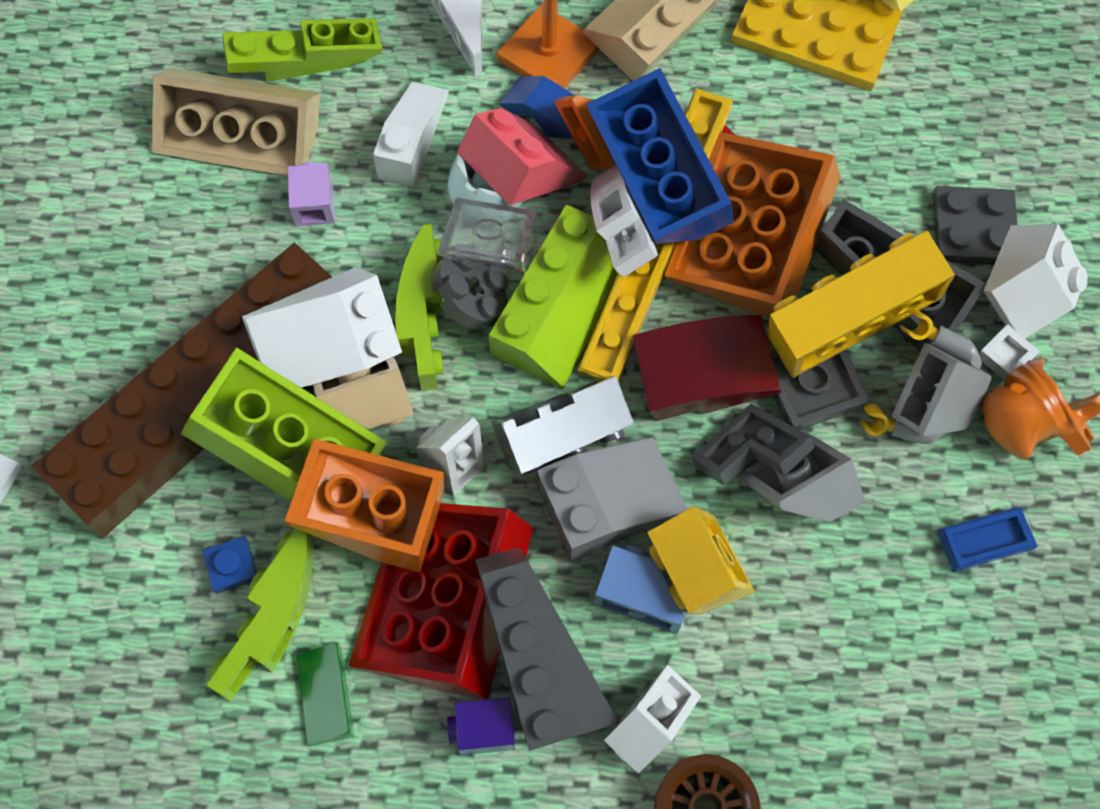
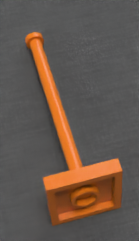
[497,0,600,89]

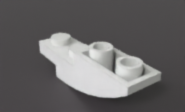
[590,164,658,277]

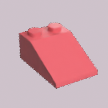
[457,108,588,206]

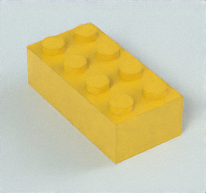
[768,231,955,378]

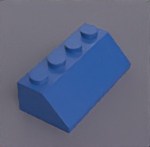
[586,68,734,244]

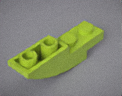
[222,18,382,81]
[395,224,444,391]
[206,528,314,702]

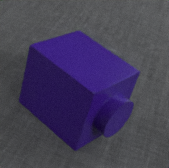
[447,697,516,756]

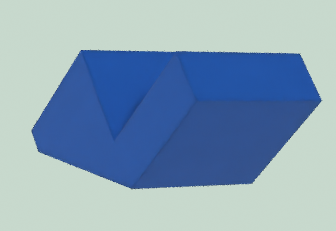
[499,76,575,138]

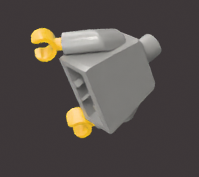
[860,310,991,444]

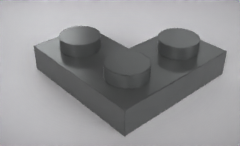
[691,404,815,486]

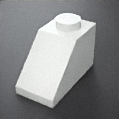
[604,665,701,773]

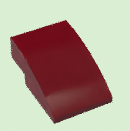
[633,315,782,421]

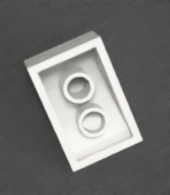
[242,267,402,388]

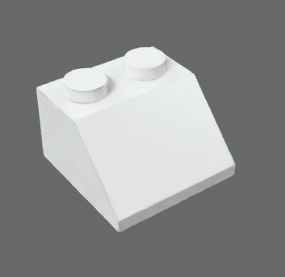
[983,224,1087,338]

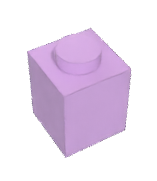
[288,162,335,227]

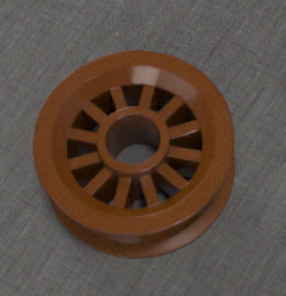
[654,754,761,809]

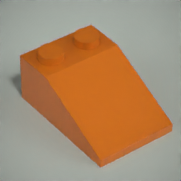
[284,439,445,572]

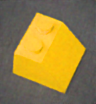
[647,506,755,615]

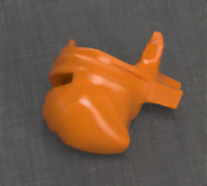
[981,356,1100,459]

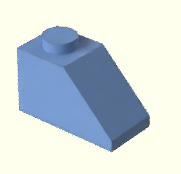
[593,545,684,634]

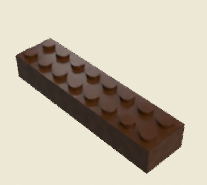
[31,242,332,539]

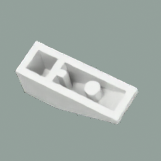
[430,0,482,76]
[373,82,448,188]
[416,417,485,496]

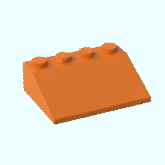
[664,132,841,318]

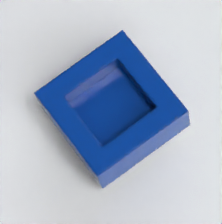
[202,536,257,594]

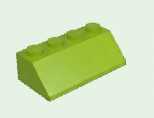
[489,204,618,390]
[181,348,387,501]

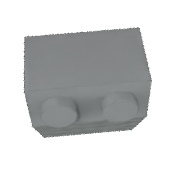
[537,437,688,562]

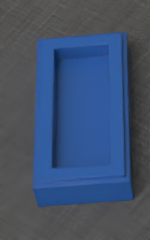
[937,506,1038,573]

